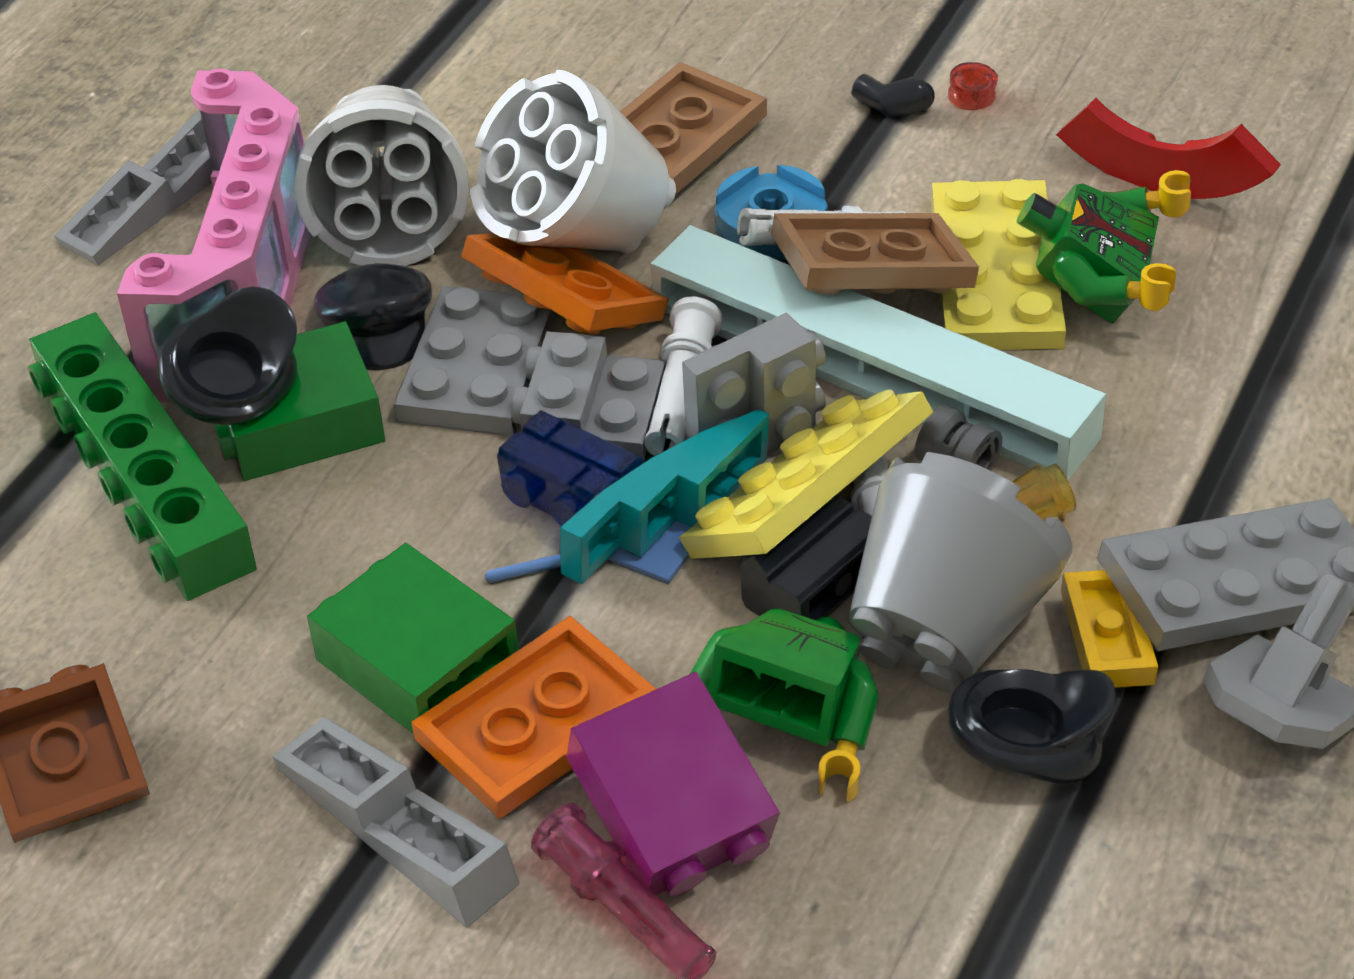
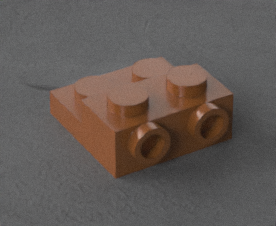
[0,663,150,843]

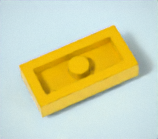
[1061,570,1158,688]

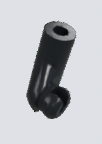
[851,74,935,119]

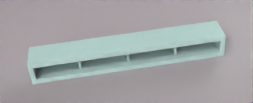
[650,225,1106,483]

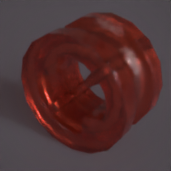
[948,62,998,110]

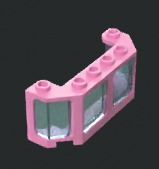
[117,68,311,402]

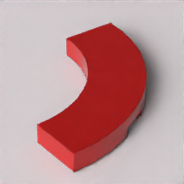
[1056,98,1281,199]

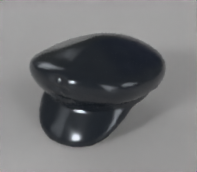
[314,263,433,370]
[158,286,297,425]
[947,669,1115,783]

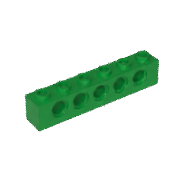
[28,312,257,601]

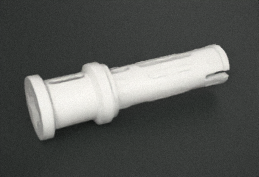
[644,296,723,456]

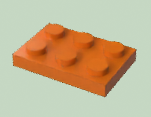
[461,233,669,335]
[411,615,656,819]

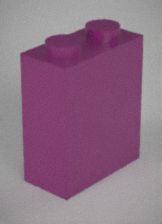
[566,671,780,900]

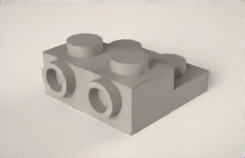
[682,312,826,454]
[512,331,666,461]

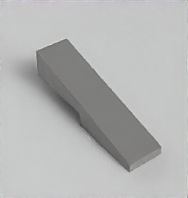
[54,110,238,266]
[272,717,520,928]

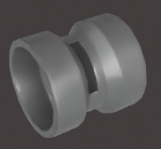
[915,404,1003,471]

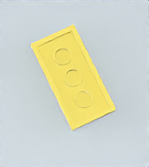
[932,179,1066,350]
[679,390,934,559]

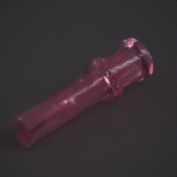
[531,803,717,979]

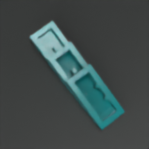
[560,409,769,584]

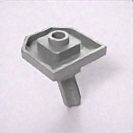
[1203,574,1354,749]

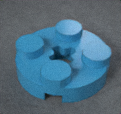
[715,165,828,262]

